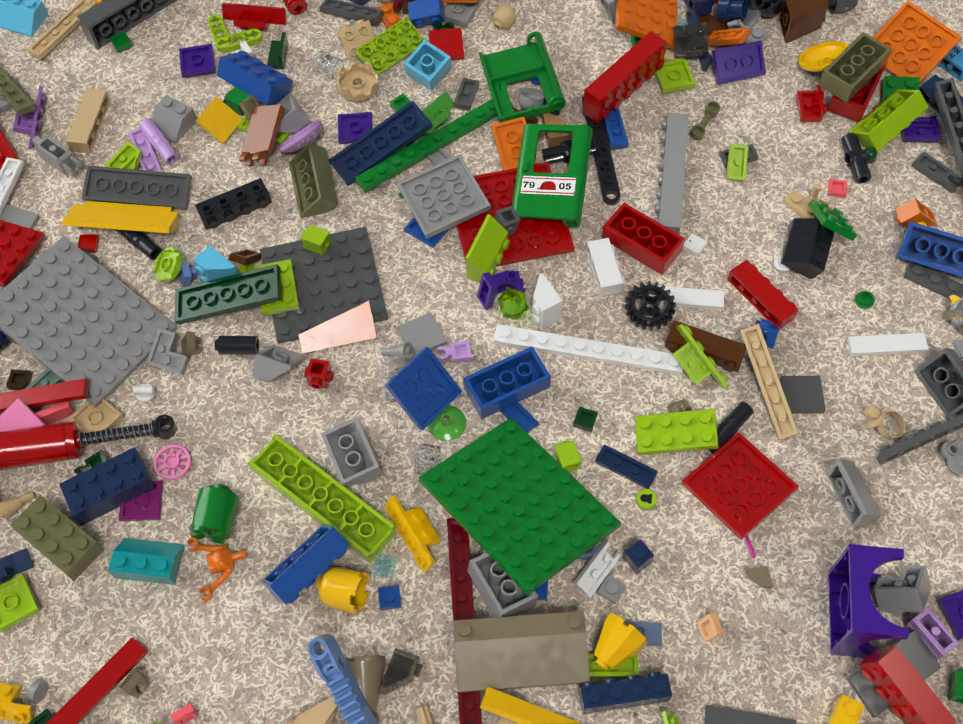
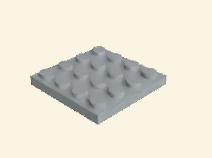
[396,154,491,239]

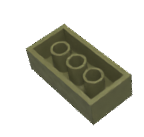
[818,32,892,103]
[10,495,104,581]

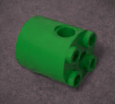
[189,484,240,544]

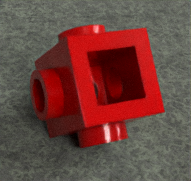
[304,358,334,389]

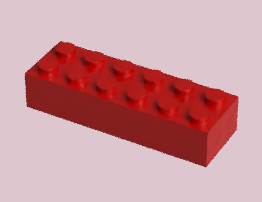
[583,31,667,123]

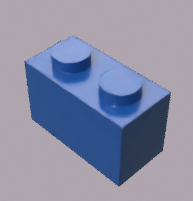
[408,0,445,28]

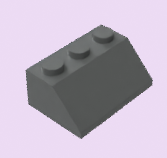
[914,348,963,418]

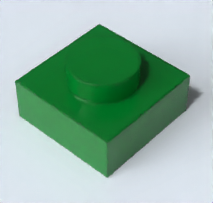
[110,31,132,52]
[390,94,411,112]

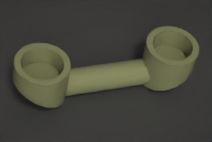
[690,101,720,139]

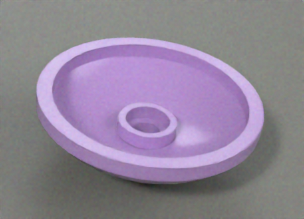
[277,119,322,153]

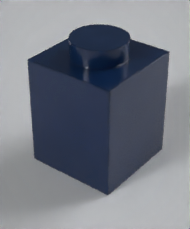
[623,539,654,574]

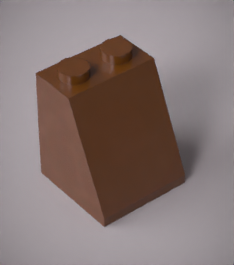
[779,0,829,43]

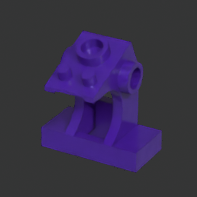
[477,270,525,310]

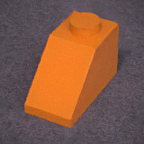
[895,198,937,227]

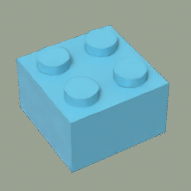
[404,39,452,91]

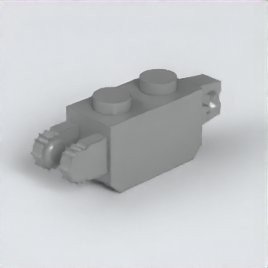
[32,136,83,176]

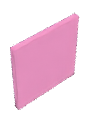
[0,398,46,432]

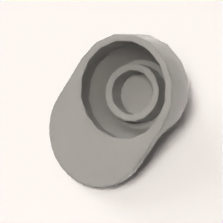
[519,88,545,110]

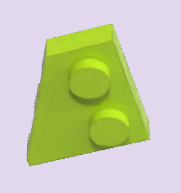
[104,141,143,170]

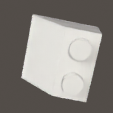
[531,273,563,329]

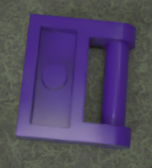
[901,115,940,142]

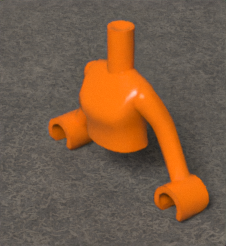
[187,537,247,601]

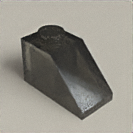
[379,648,423,695]

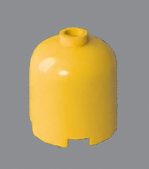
[316,567,370,615]

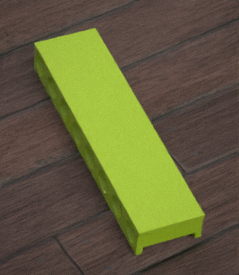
[248,434,397,564]

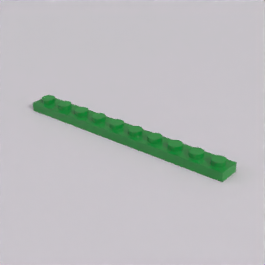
[355,98,498,193]

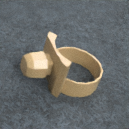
[864,405,905,439]

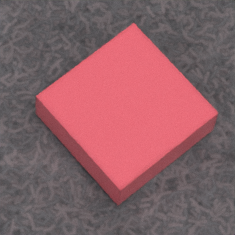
[827,178,847,198]
[170,703,198,724]

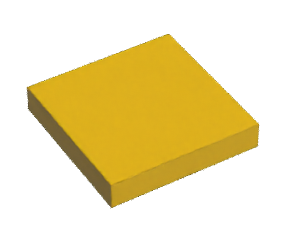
[195,96,243,144]

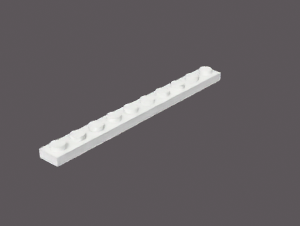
[493,324,683,375]

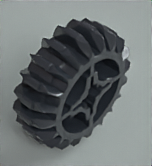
[625,281,676,331]

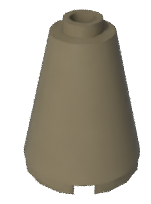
[345,655,386,711]

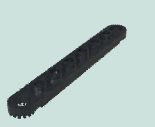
[582,95,620,205]

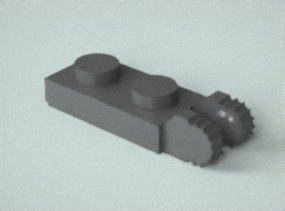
[912,152,963,193]

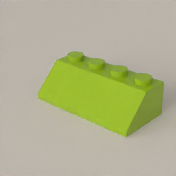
[848,89,929,151]

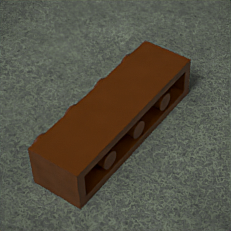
[665,320,746,372]

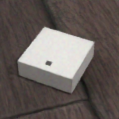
[683,233,708,257]

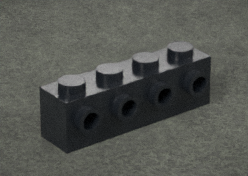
[195,178,272,230]

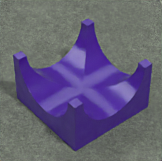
[828,544,909,658]

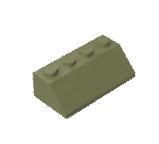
[289,142,338,218]

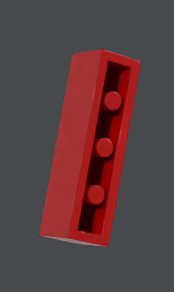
[727,259,798,330]

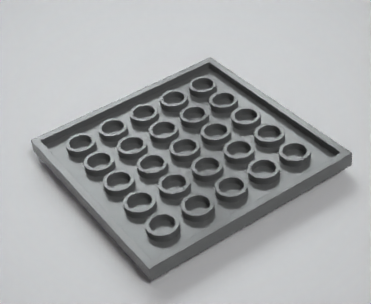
[260,227,388,344]

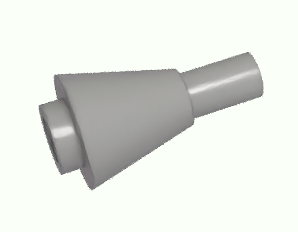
[380,342,415,361]

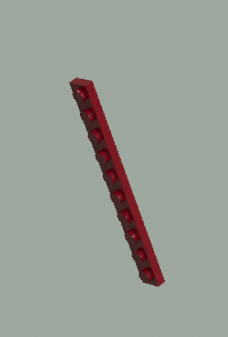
[447,518,482,724]

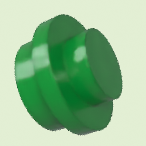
[855,291,875,309]

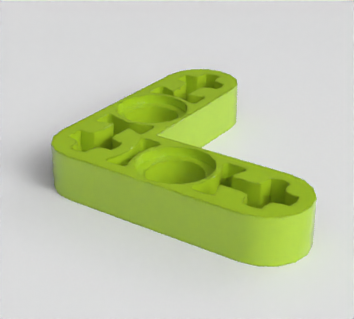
[208,14,263,53]

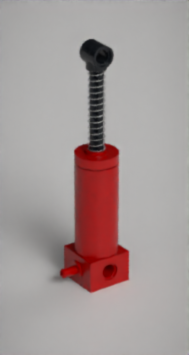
[0,415,177,470]

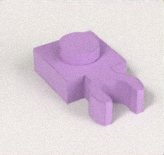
[437,340,472,363]

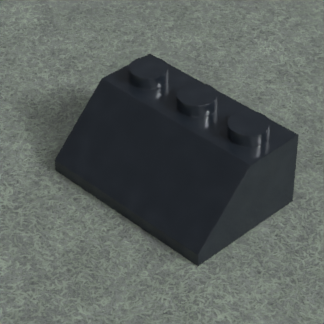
[780,218,834,279]

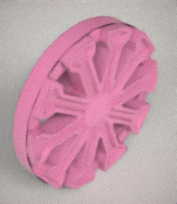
[153,445,192,480]

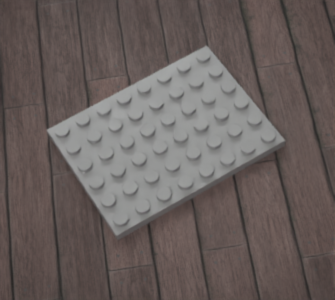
[0,236,177,408]

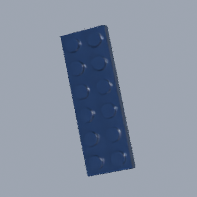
[329,101,433,186]

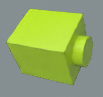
[301,225,332,255]
[554,441,582,472]

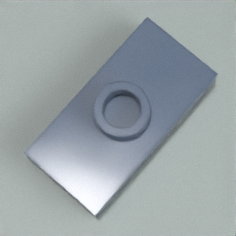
[624,621,662,646]

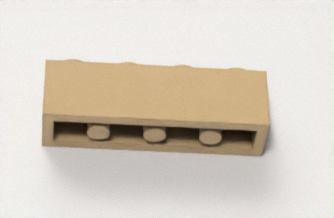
[66,89,110,154]

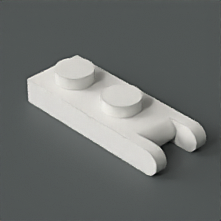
[573,540,622,598]

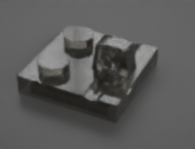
[674,22,708,58]

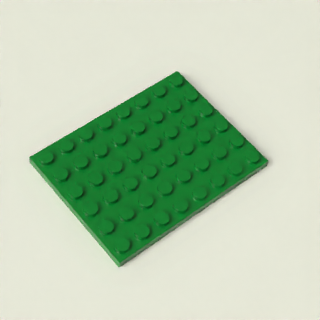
[419,418,621,596]

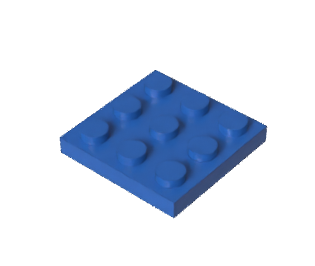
[385,347,462,430]

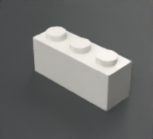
[586,238,625,297]

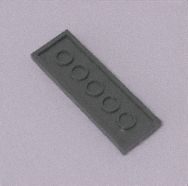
[82,166,192,210]

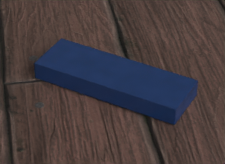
[595,444,658,489]

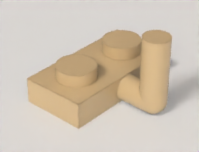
[782,183,821,219]

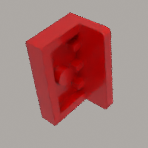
[796,84,827,122]

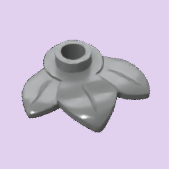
[940,439,963,476]

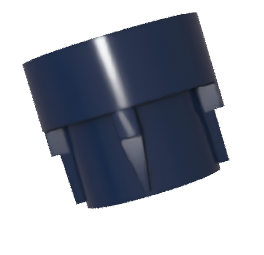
[717,0,749,22]

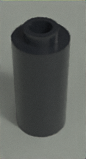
[215,336,259,355]

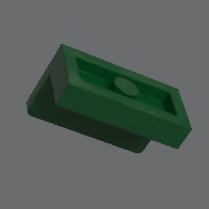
[267,32,289,70]

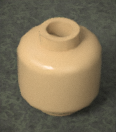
[492,5,516,30]

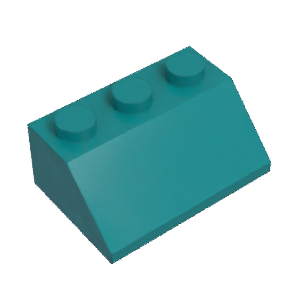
[108,538,185,585]

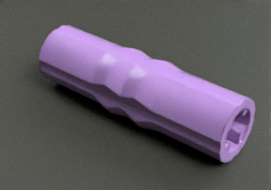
[140,118,179,165]

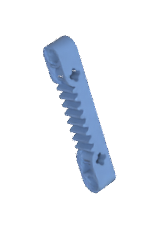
[308,634,378,724]

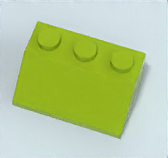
[465,214,510,282]

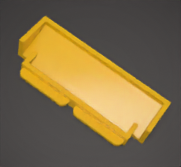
[63,201,179,233]

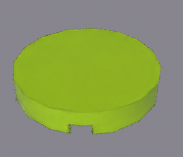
[154,247,183,283]

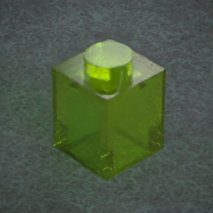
[498,288,529,320]

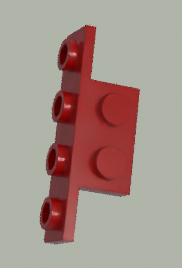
[222,3,286,31]

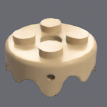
[336,61,379,102]

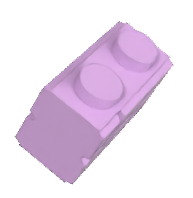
[906,608,959,660]

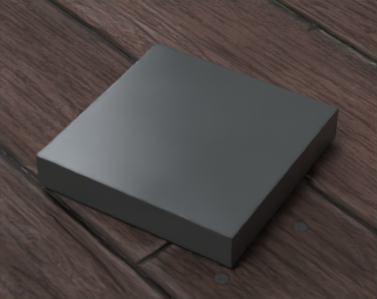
[780,375,826,414]

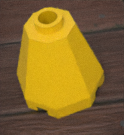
[594,612,648,670]

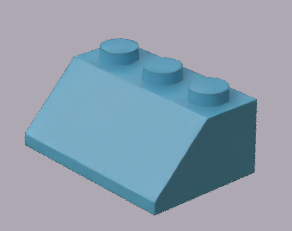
[0,0,48,37]

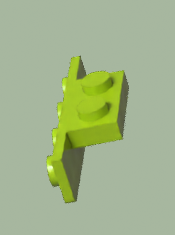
[672,324,729,389]

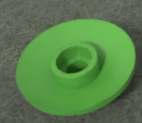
[428,405,466,441]

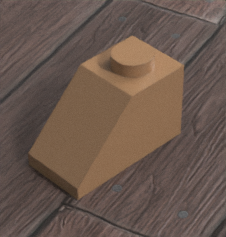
[542,113,572,148]

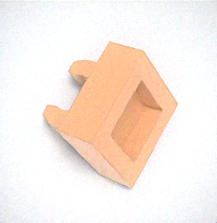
[697,613,726,642]

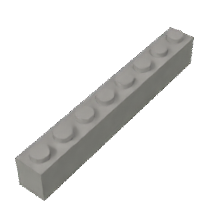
[655,112,689,234]

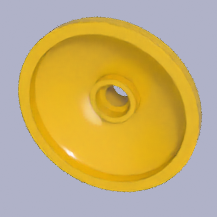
[798,41,849,72]

